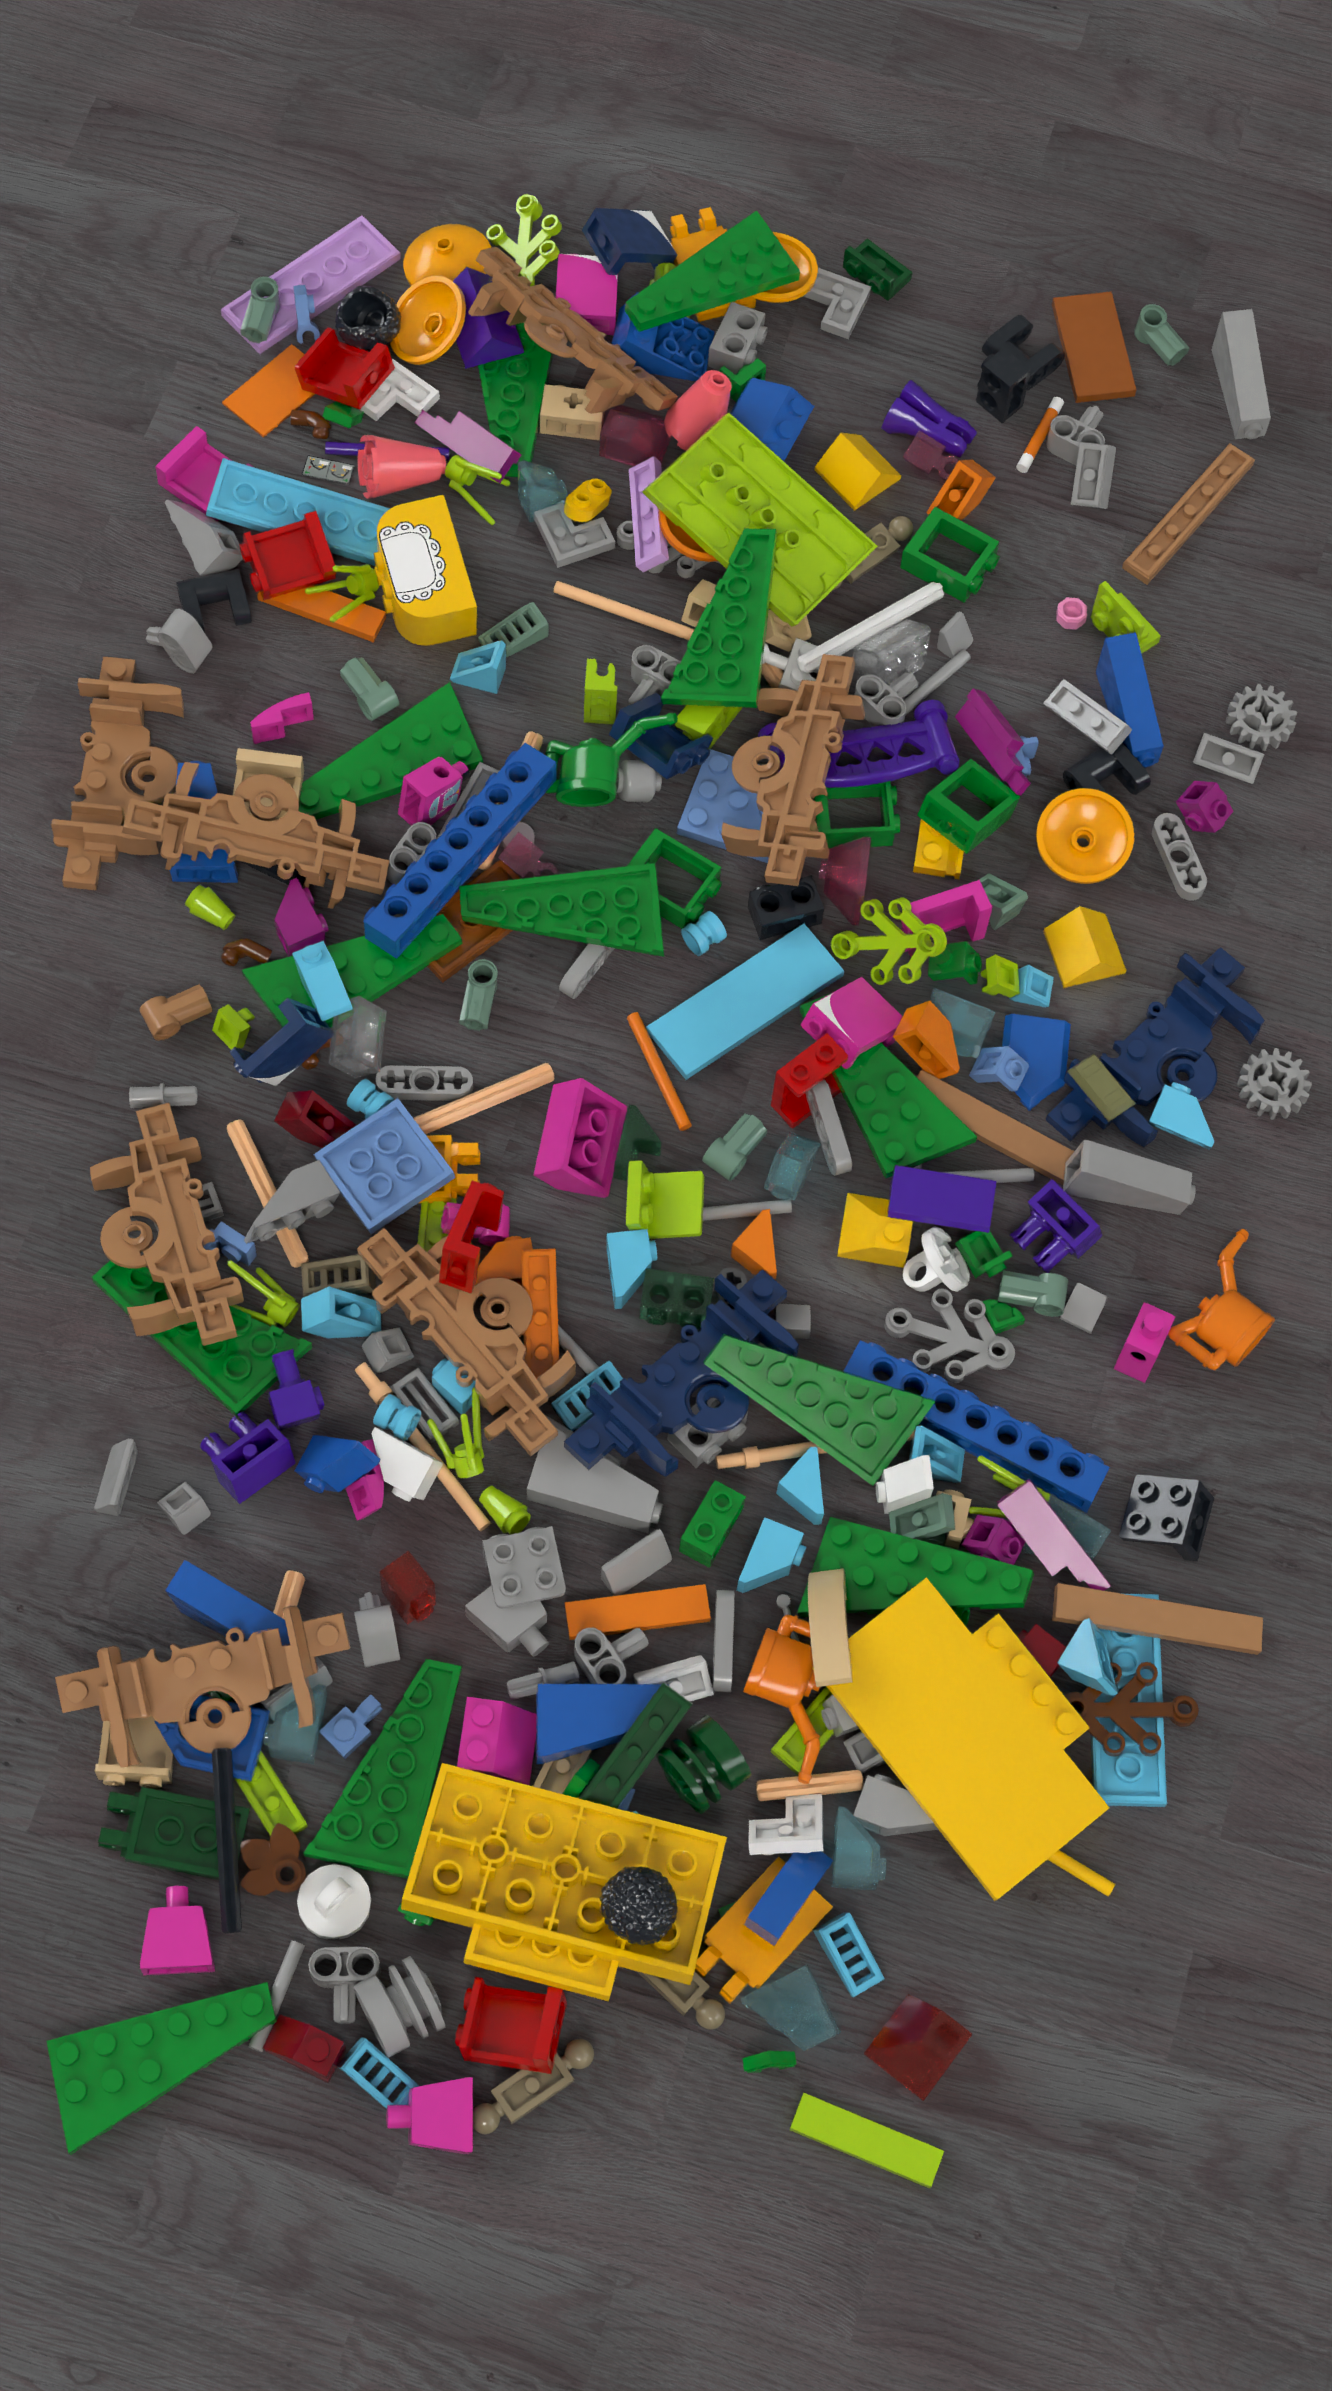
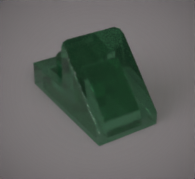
[614,1104,662,1181]

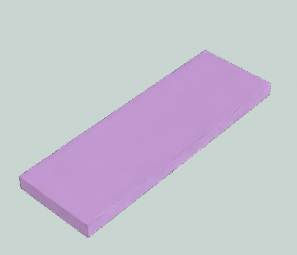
[221,215,401,354]

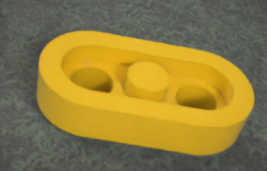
[564,479,612,522]

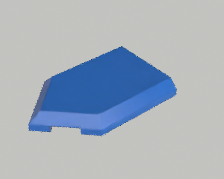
[1002,1014,1071,1111]
[154,1695,270,1782]

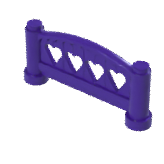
[758,700,959,788]

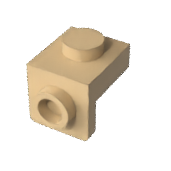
[765,610,812,652]
[936,1490,974,1549]

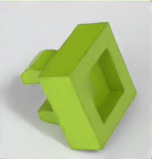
[981,954,1020,998]
[212,1004,255,1049]

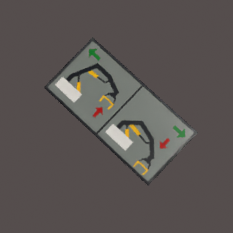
[302,455,355,485]

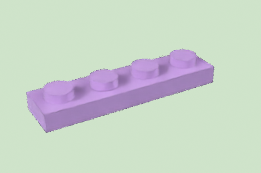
[629,456,669,572]

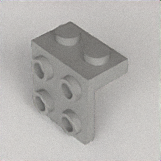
[482,1526,566,1609]

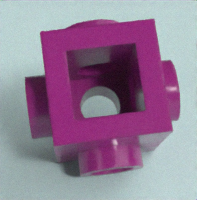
[1176,781,1234,833]
[962,1515,1025,1565]

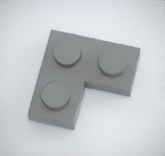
[804,268,871,339]
[534,502,615,568]

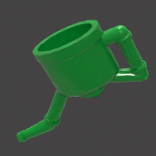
[545,713,678,807]

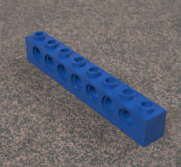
[363,743,557,959]
[843,1340,1110,1513]

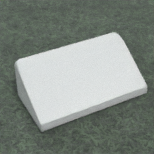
[633,1655,714,1702]

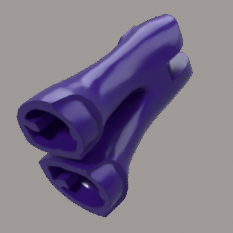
[881,380,977,458]

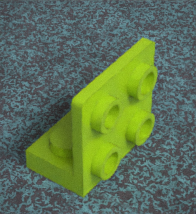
[1090,581,1161,654]
[626,1160,704,1239]

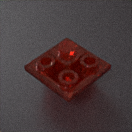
[864,1994,972,2101]

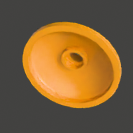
[403,224,491,286]
[751,232,818,303]
[390,276,466,365]
[1036,788,1134,884]

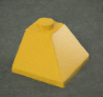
[837,1193,913,1268]

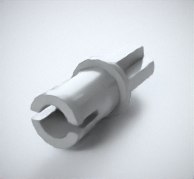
[129,1083,198,1108]
[507,1661,580,1700]

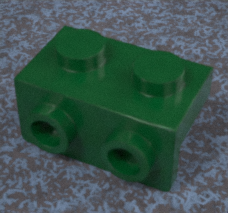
[843,238,912,301]

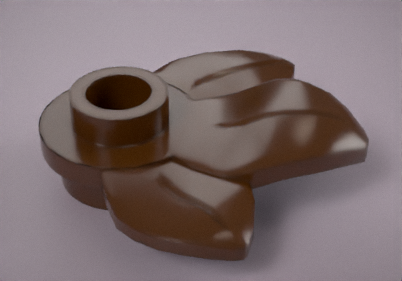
[240,1823,306,1896]

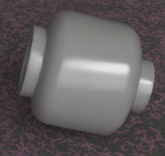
[616,760,662,802]

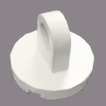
[903,1226,970,1292]
[297,1864,371,1939]

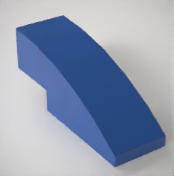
[744,1851,834,1946]

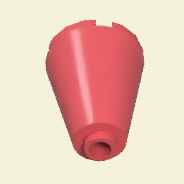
[664,370,731,450]
[358,435,446,499]

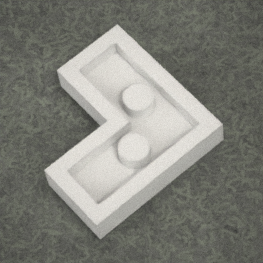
[360,359,440,421]
[748,1794,823,1855]

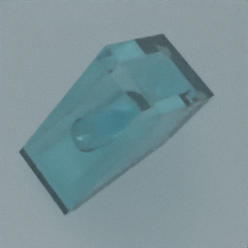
[518,460,568,523]
[929,988,995,1058]
[764,1132,821,1201]
[264,1684,328,1765]
[831,1807,886,1891]

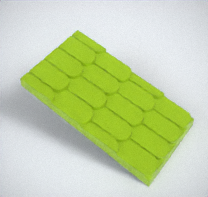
[642,413,878,627]

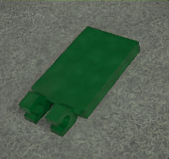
[98,1787,250,1880]

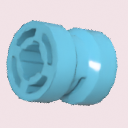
[681,911,727,956]
[347,1079,394,1119]
[373,1394,421,1441]

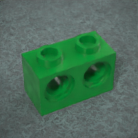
[679,1480,746,1568]

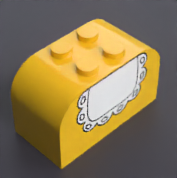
[374,495,477,646]

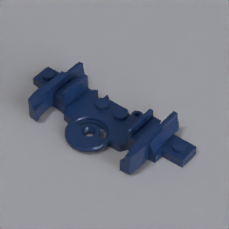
[1046,947,1265,1147]
[564,1269,799,1477]

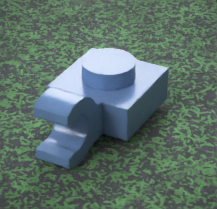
[293,285,320,343]
[319,1695,383,1759]

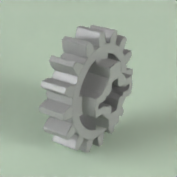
[1226,684,1297,751]
[1237,1048,1312,1120]

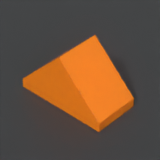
[731,1209,777,1280]

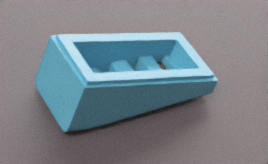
[551,1361,623,1431]
[813,1913,885,1997]
[337,2037,419,2109]

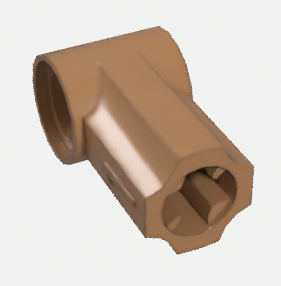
[140,984,212,1041]

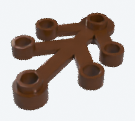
[1065,1662,1199,1757]

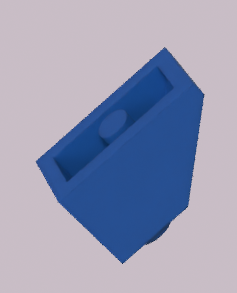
[294,1435,381,1493]

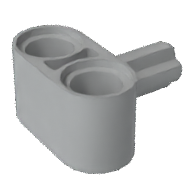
[1046,406,1105,465]
[146,609,212,674]
[628,645,681,705]
[854,673,918,727]
[386,822,444,885]
[354,1592,400,1668]
[574,1628,649,1684]
[308,1947,381,2024]

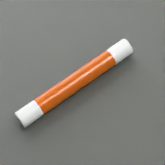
[1016,397,1064,473]

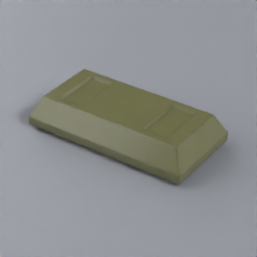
[1067,1053,1136,1122]

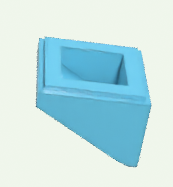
[1009,965,1054,1007]

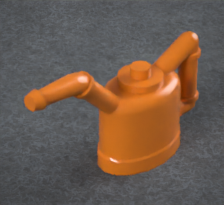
[1168,1229,1275,1370]
[743,1615,820,1784]

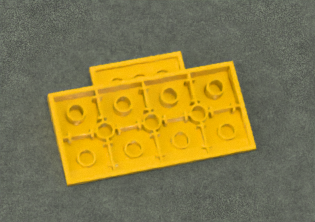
[812,1577,1110,1901]
[401,1763,727,2001]

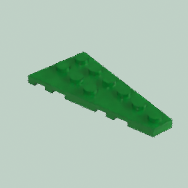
[625,210,800,332]
[660,528,777,708]
[298,682,483,820]
[459,863,664,957]
[800,993,977,1179]
[797,1517,1034,1618]
[303,1659,462,1879]
[46,1982,277,2155]

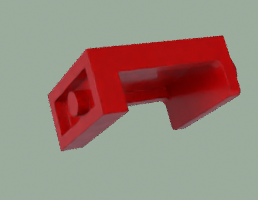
[295,327,395,409]
[239,511,336,601]
[771,1033,848,1129]
[439,1180,504,1294]
[455,1977,567,2074]

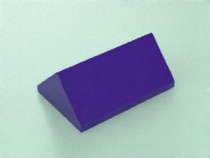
[453,267,524,369]
[887,1165,996,1233]

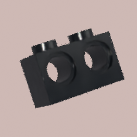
[976,347,1031,423]
[748,875,824,940]

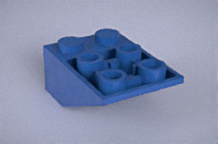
[612,292,715,381]

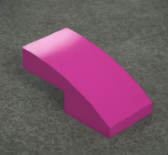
[250,692,314,744]
[346,1439,384,1521]

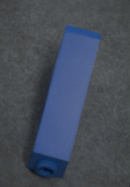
[1096,632,1163,768]
[169,761,238,883]
[165,1560,290,1645]
[536,1684,669,1764]

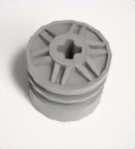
[353,1956,445,2058]

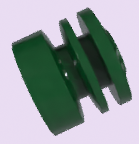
[656,1715,752,1814]

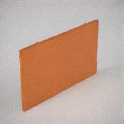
[222,344,315,438]

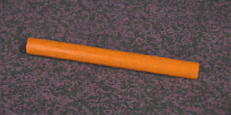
[627,1012,692,1131]

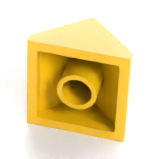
[814,433,901,511]
[1043,906,1126,988]

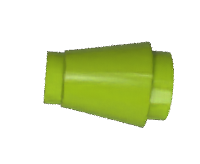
[185,884,236,930]
[479,1486,531,1535]

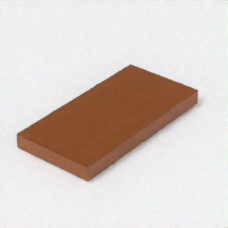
[1052,291,1136,403]
[427,859,520,983]

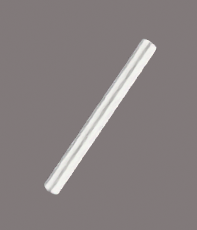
[797,582,944,673]

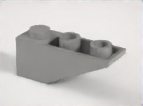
[165,499,243,576]
[244,1160,340,1244]
[850,1774,939,1836]

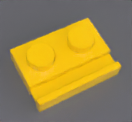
[913,819,964,879]

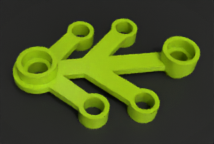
[486,194,562,286]
[831,897,947,985]

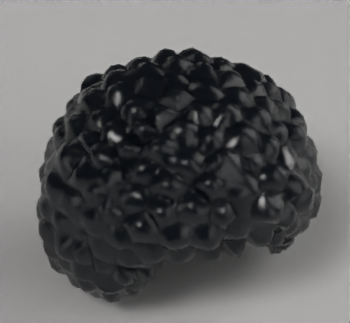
[335,286,401,352]
[600,1866,678,1946]

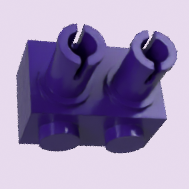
[1009,1179,1103,1273]
[268,1349,325,1431]
[200,1412,296,1504]

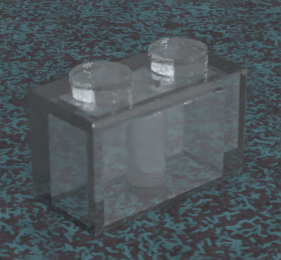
[328,996,387,1079]

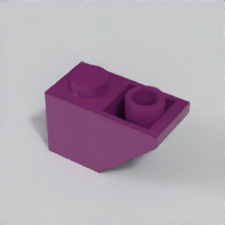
[274,878,329,957]

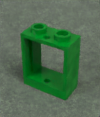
[900,507,1000,603]
[917,759,1020,854]
[813,781,900,849]
[627,828,722,929]

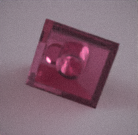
[599,405,672,466]
[819,837,871,926]

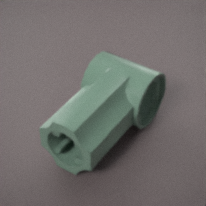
[240,277,280,344]
[1134,304,1189,366]
[340,657,399,721]
[459,959,498,1031]
[702,1113,767,1181]
[998,1270,1068,1317]

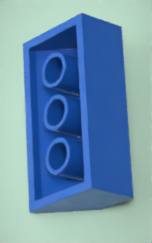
[730,377,814,461]

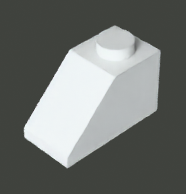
[372,1427,443,1502]
[876,1455,934,1514]

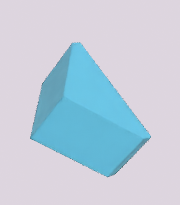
[450,640,506,694]
[909,1425,965,1483]
[776,1447,824,1525]
[1057,1618,1118,1696]

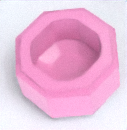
[1056,597,1087,630]

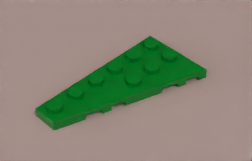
[478,322,553,479]
[242,914,463,1028]
[92,1261,312,1418]
[703,1334,935,1486]

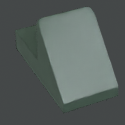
[979,873,1028,930]
[889,1493,955,1544]

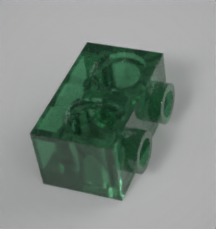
[639,1268,714,1330]

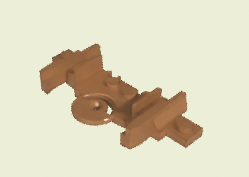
[468,247,678,414]
[721,654,865,886]
[51,657,184,890]
[122,762,389,909]
[90,1103,244,1346]
[357,1228,576,1456]
[55,1606,351,1768]

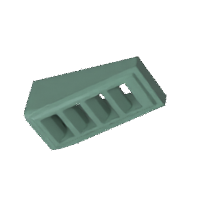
[478,602,549,658]

